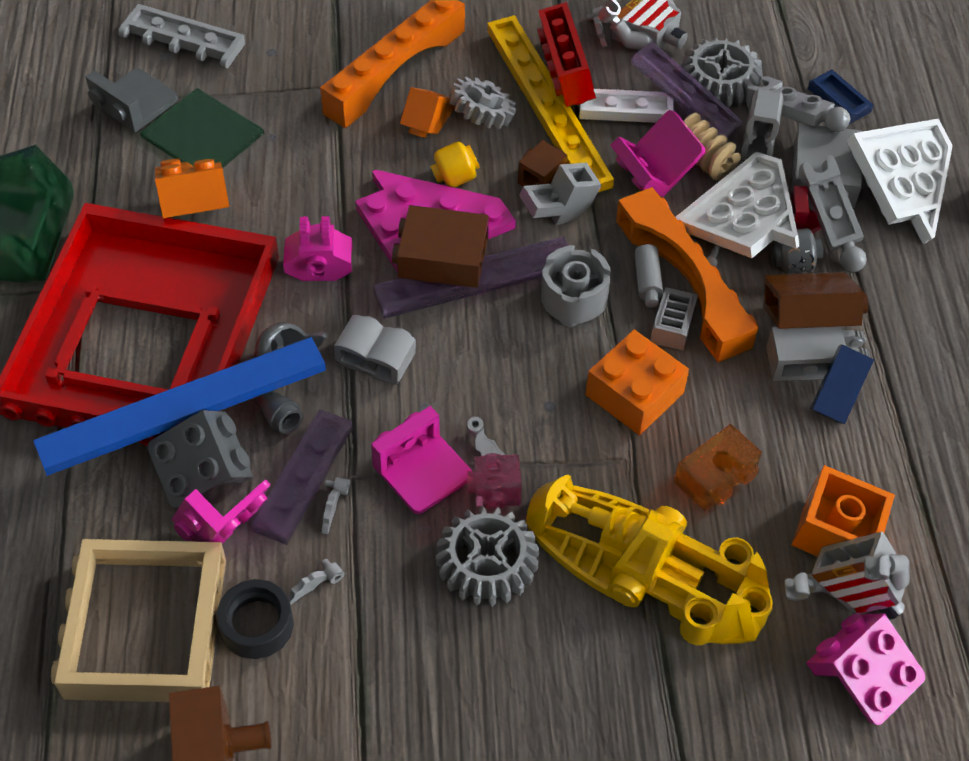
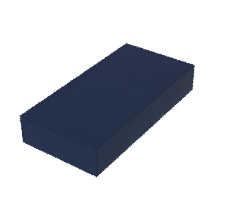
[808,69,873,124]
[810,344,874,424]

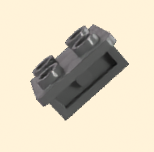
[85,68,178,133]
[147,410,253,508]

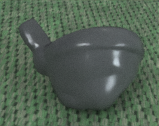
[254,322,327,358]

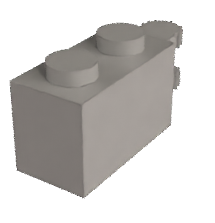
[766,326,870,381]

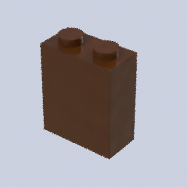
[392,205,489,288]
[763,272,868,329]

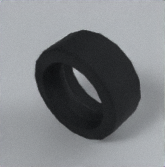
[216,579,294,659]

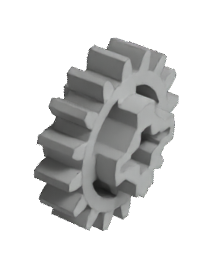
[449,77,517,129]

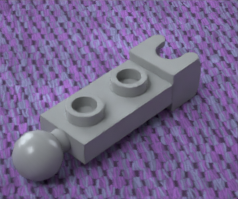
[746,76,850,132]
[799,154,867,272]

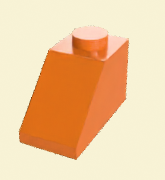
[400,87,456,138]

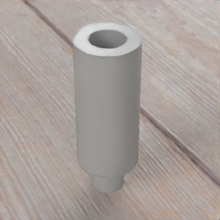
[634,244,663,308]

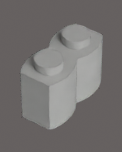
[741,89,783,160]
[334,315,416,384]

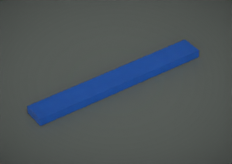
[33,337,326,476]

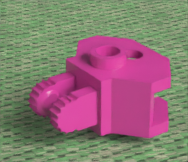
[283,216,353,281]

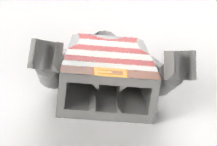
[599,0,688,54]
[784,531,910,620]

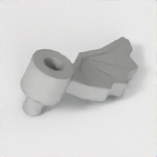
[586,6,608,48]
[467,417,512,466]
[321,477,350,535]
[287,559,345,605]

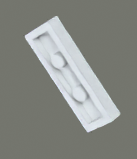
[580,89,673,123]

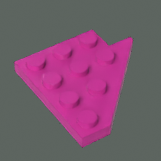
[355,170,516,273]

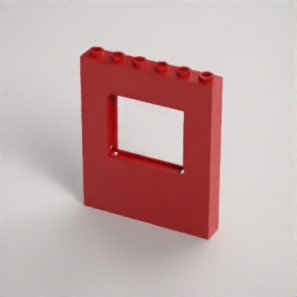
[0,203,279,446]

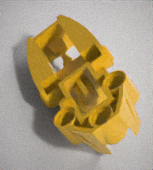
[526,475,773,645]

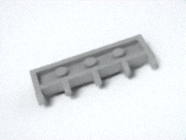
[118,4,245,68]

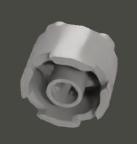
[541,245,610,327]

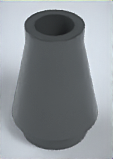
[254,390,303,434]

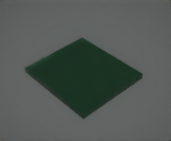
[140,88,265,169]

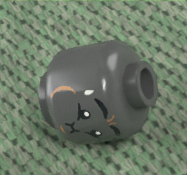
[772,228,823,274]

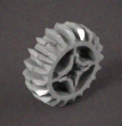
[680,37,763,110]
[436,505,539,607]

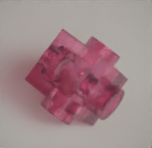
[467,453,522,509]

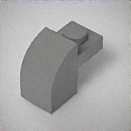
[519,163,601,225]

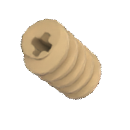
[684,113,741,181]

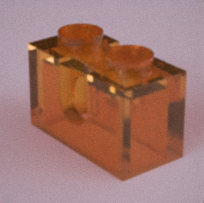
[674,424,762,511]

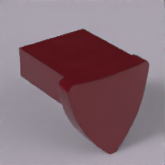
[790,186,821,234]

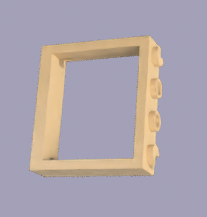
[51,539,226,702]

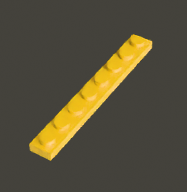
[487,15,614,192]

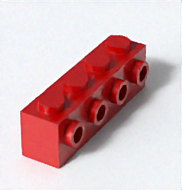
[537,2,596,107]

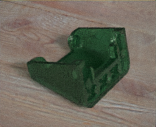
[0,145,74,283]

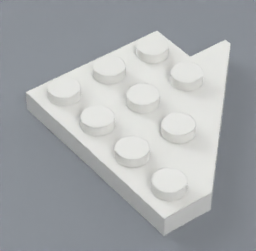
[846,119,953,244]
[676,151,799,258]

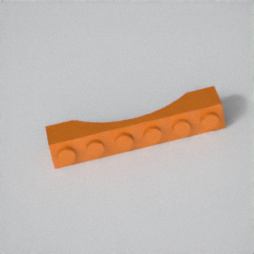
[320,0,465,129]
[616,187,758,363]

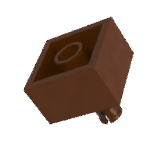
[169,685,272,761]

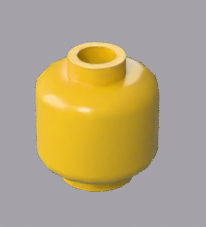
[430,141,480,188]

